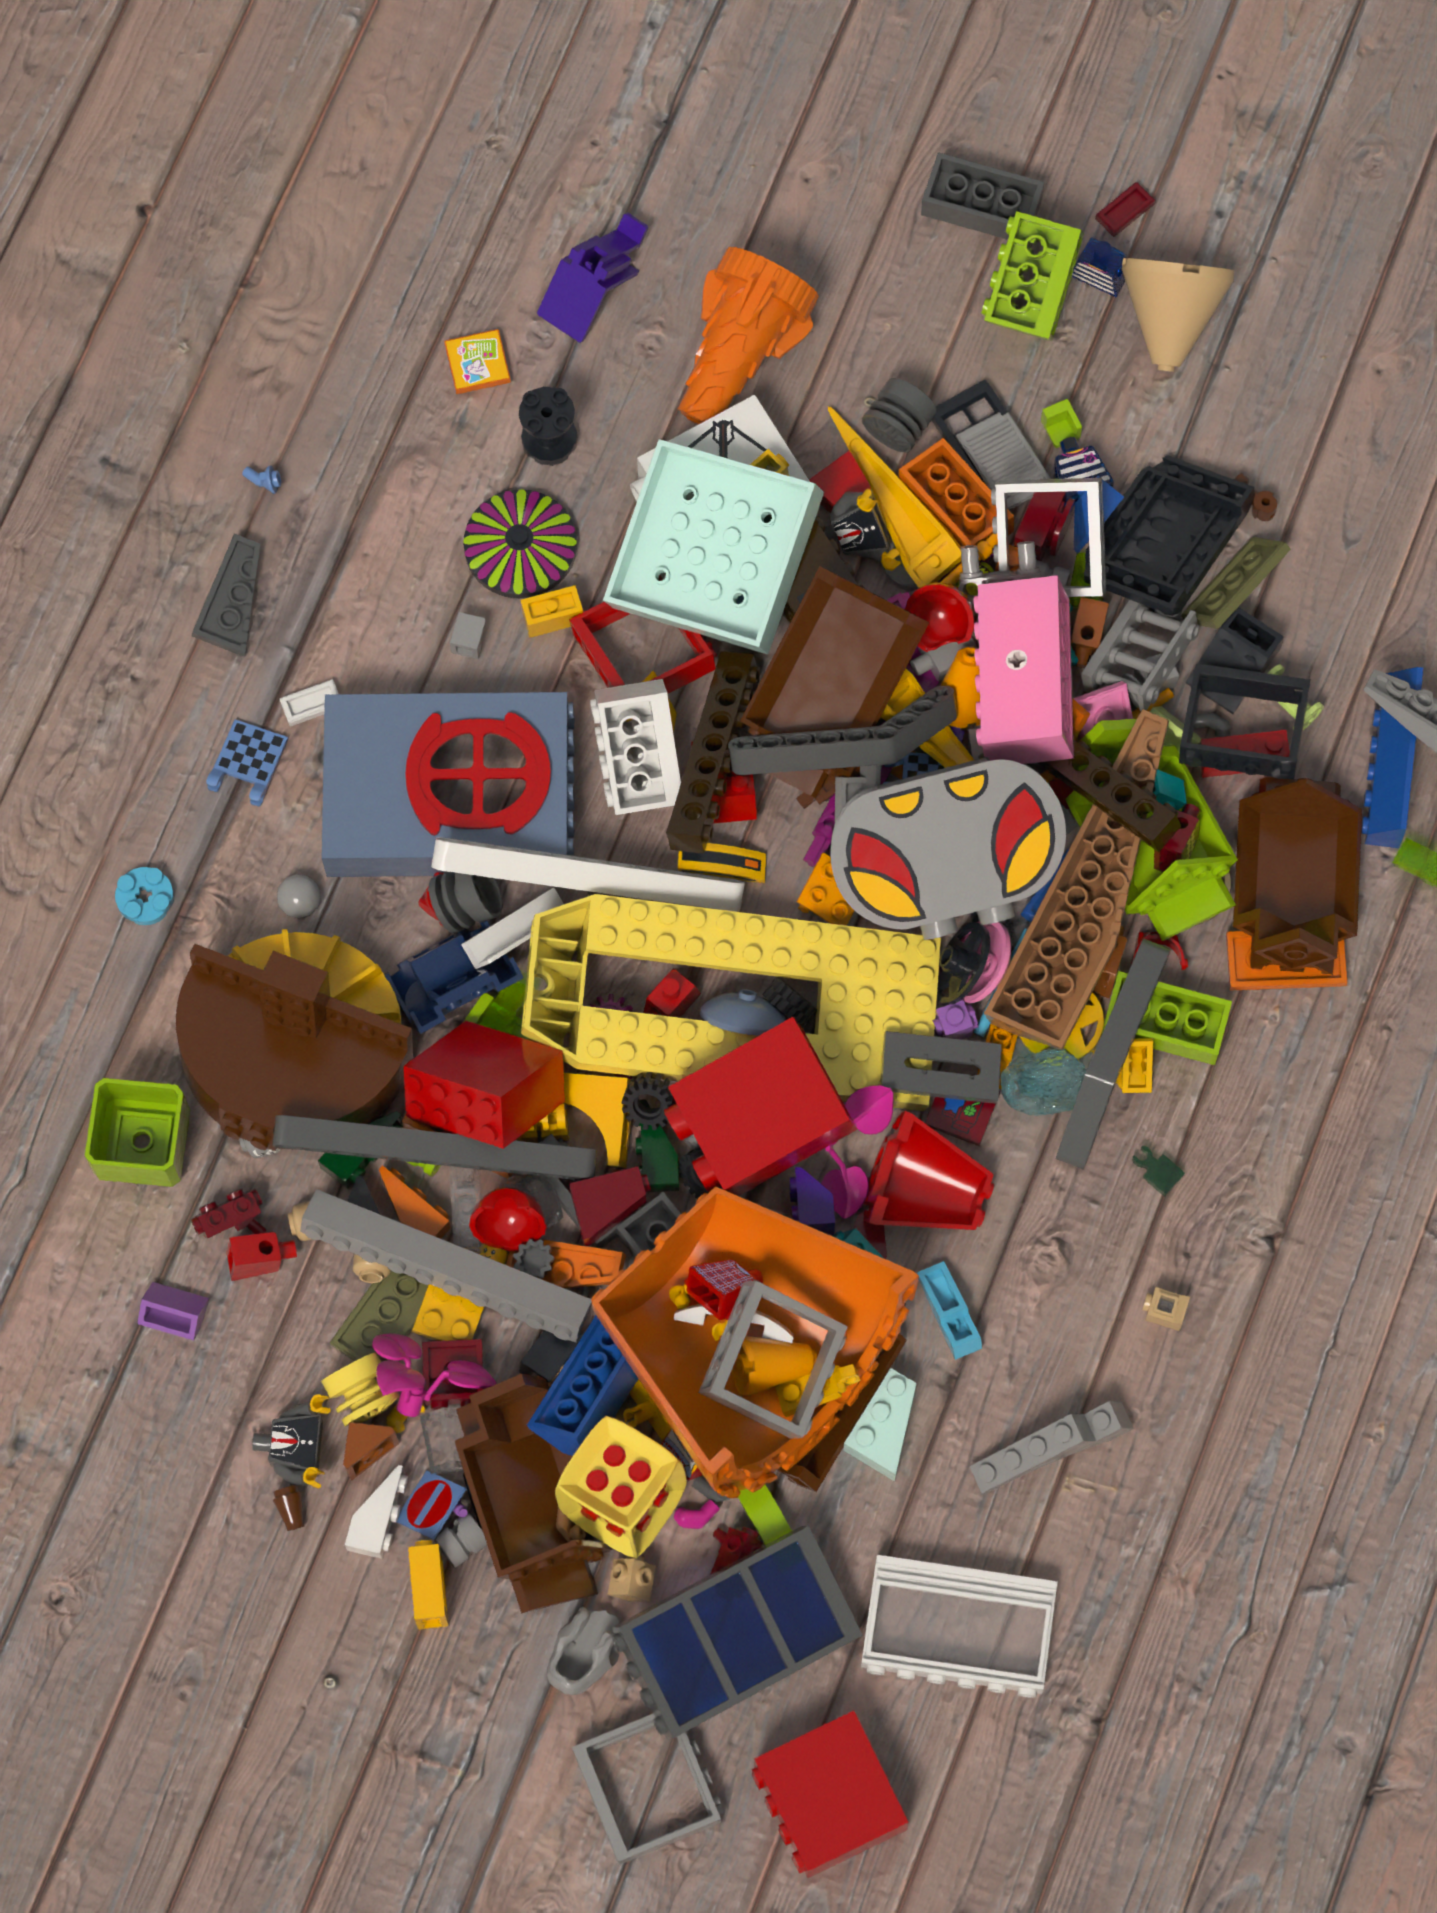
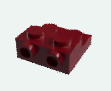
[422,1339,484,1411]

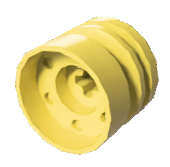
[321,1352,400,1427]

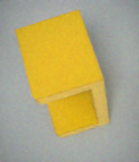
[520,585,583,638]

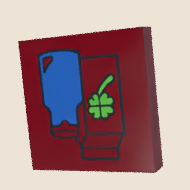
[925,1071,1001,1146]

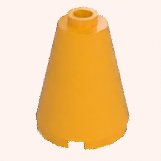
[940,647,981,728]
[731,1336,817,1396]

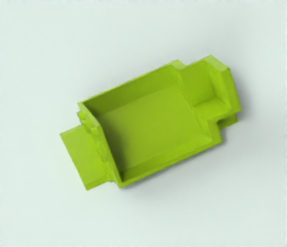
[1065,719,1238,941]

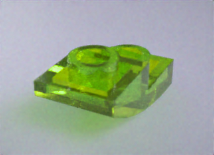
[1392,838,1437,888]

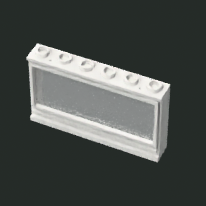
[861,1555,1058,1698]

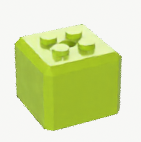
[85,1078,191,1187]

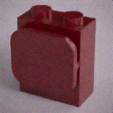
[1014,491,1075,561]

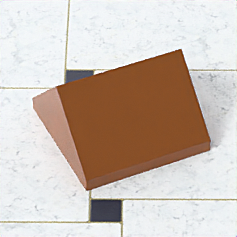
[343,1422,399,1480]

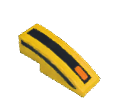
[678,843,766,883]

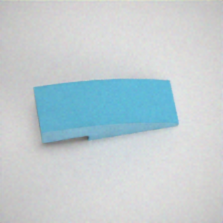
[917,1261,983,1360]

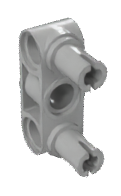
[958,541,1042,604]

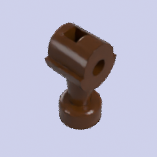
[1234,473,1278,522]

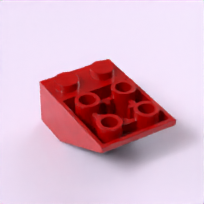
[691,741,757,824]

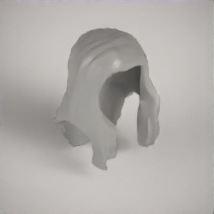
[547,1607,619,1695]

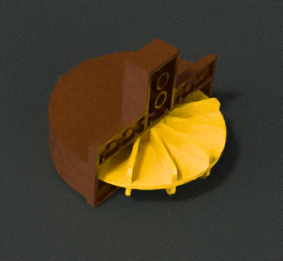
[176,929,413,1151]

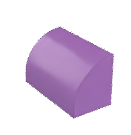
[137,1282,209,1340]

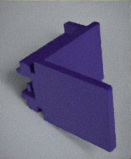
[537,213,648,343]

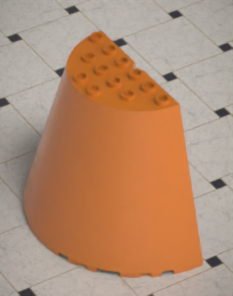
[591,1187,919,1498]

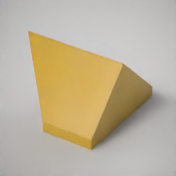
[1091,1038,1153,1093]

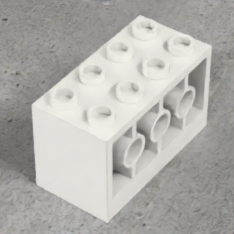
[590,679,681,815]

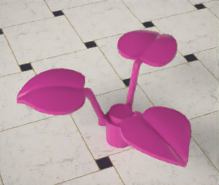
[821,1085,894,1219]
[372,1333,497,1417]

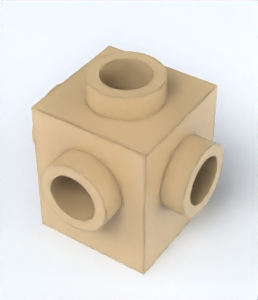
[607,1556,656,1602]

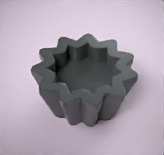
[513,1239,555,1279]

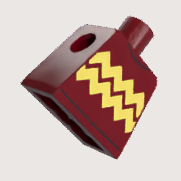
[1154,804,1201,872]

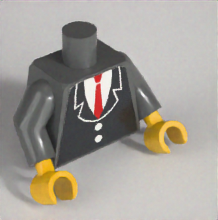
[824,489,901,571]
[252,1394,331,1489]

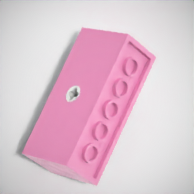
[974,575,1074,764]

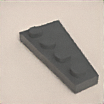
[192,533,261,657]

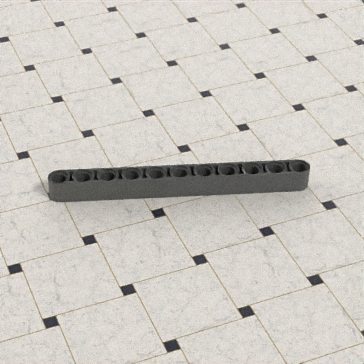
[272,1115,597,1181]

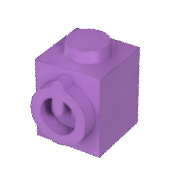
[932,1000,978,1040]

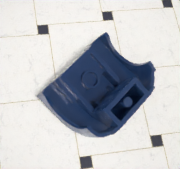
[384,921,524,1034]

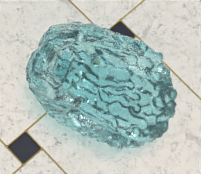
[1001,1048,1087,1116]

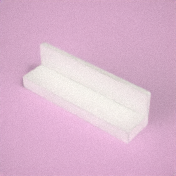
[461,887,564,969]

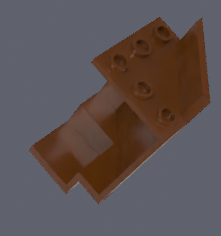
[1233,777,1362,975]
[454,1373,613,1614]

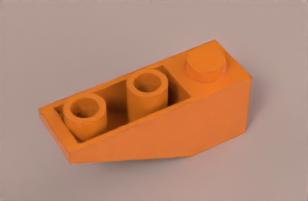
[379,1165,451,1239]

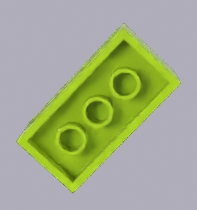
[981,211,1084,342]

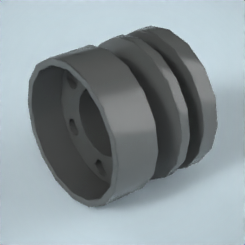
[862,378,937,453]
[429,871,503,934]

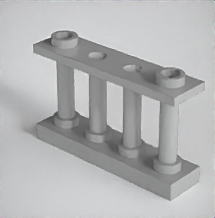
[1081,599,1199,711]

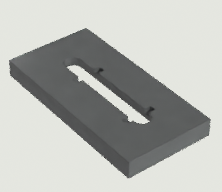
[880,1031,1002,1104]

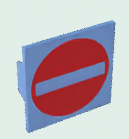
[397,1470,466,1540]

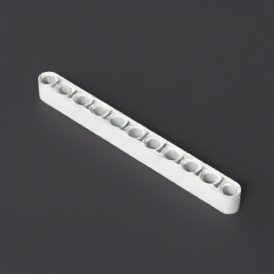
[431,837,745,912]

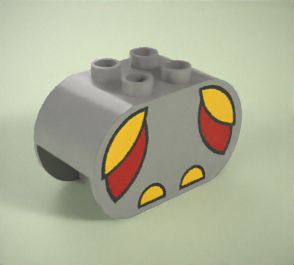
[831,757,1066,940]

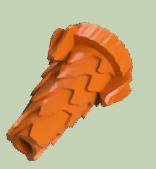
[678,247,819,425]

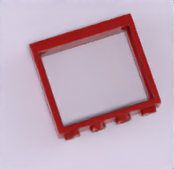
[569,575,717,694]

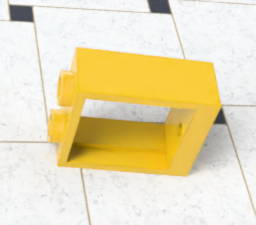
[408,1540,449,1630]

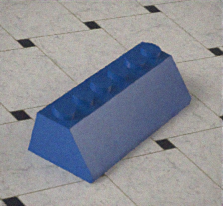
[1361,667,1423,849]
[527,1315,638,1456]

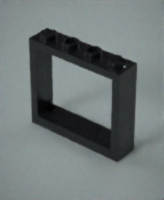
[1179,663,1311,780]

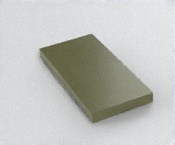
[1181,537,1291,629]
[330,1271,428,1362]

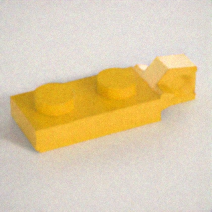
[775,1364,861,1417]

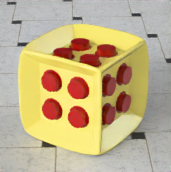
[555,1416,687,1558]

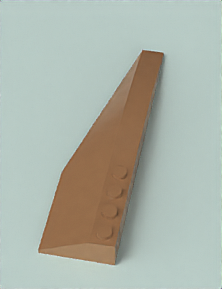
[984,709,1169,1050]

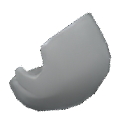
[277,874,320,919]

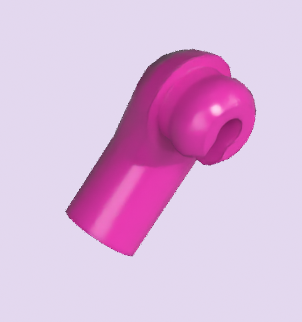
[674,1499,720,1529]

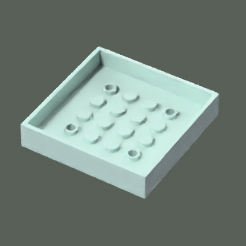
[603,439,824,654]

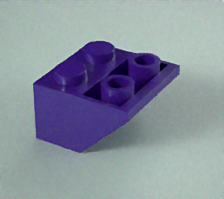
[789,1167,835,1236]

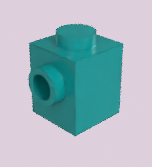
[1153,769,1187,810]

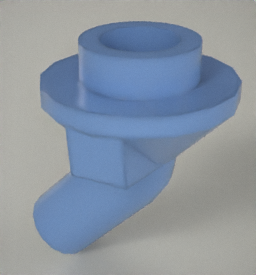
[242,466,281,494]

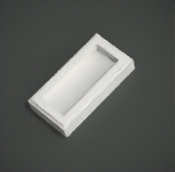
[279,679,339,727]

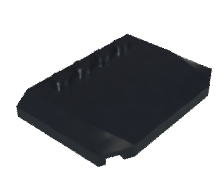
[1084,455,1255,616]

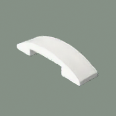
[673,1304,794,1343]

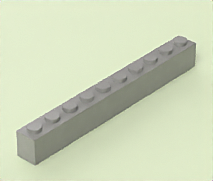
[300,1189,592,1343]

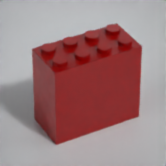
[403,1021,565,1149]
[751,1710,909,1879]

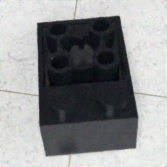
[1186,607,1284,714]

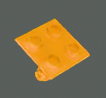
[796,852,855,926]

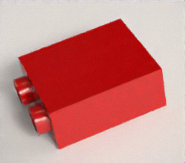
[664,1017,858,1196]

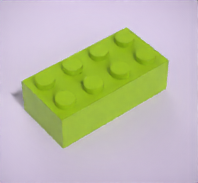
[1101,971,1232,1065]

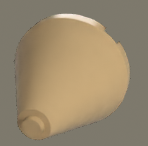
[1122,258,1235,372]

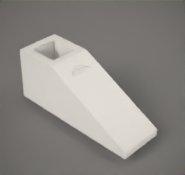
[345,1465,408,1559]

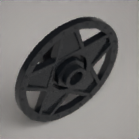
[937,922,990,1005]

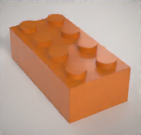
[899,438,1014,547]

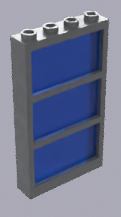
[611,1526,863,1739]

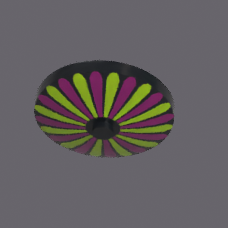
[463,489,577,598]

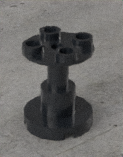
[518,386,577,466]

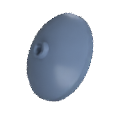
[700,989,788,1035]

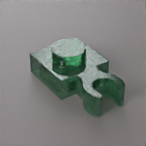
[1132,1146,1185,1197]

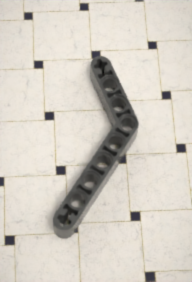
[728,686,958,775]
[1056,938,1171,1169]

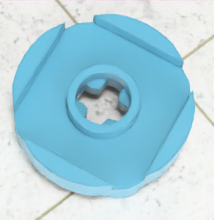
[115,867,174,925]

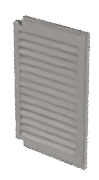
[956,412,1051,510]

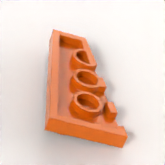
[506,1239,626,1289]

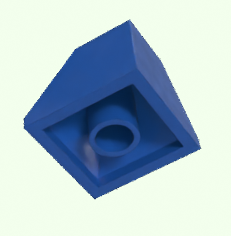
[1073,476,1124,554]

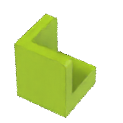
[1041,398,1082,448]

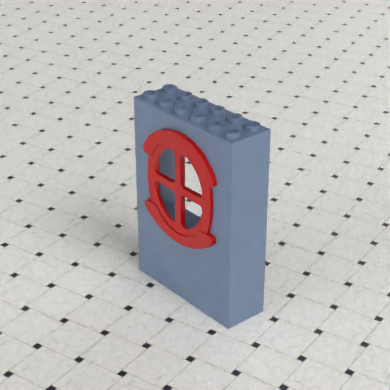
[322,692,575,877]

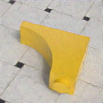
[564,1073,631,1168]

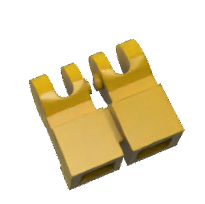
[516,1103,569,1143]

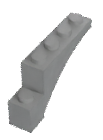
[970,1401,1134,1494]

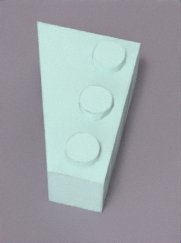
[843,1368,917,1481]

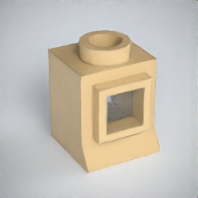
[1142,1287,1190,1331]

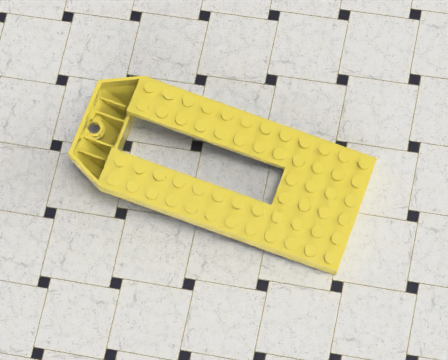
[521,894,941,1111]

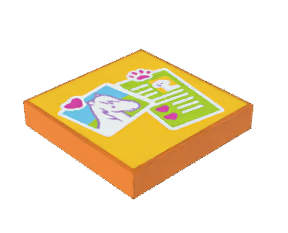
[444,329,511,395]

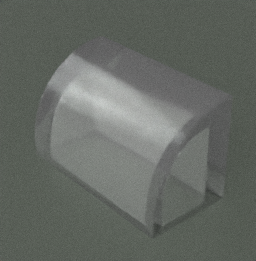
[420,1407,464,1474]

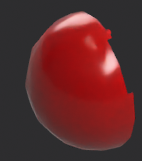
[905,582,976,652]
[469,1187,546,1251]

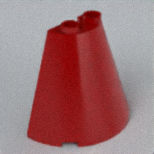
[863,1111,994,1230]

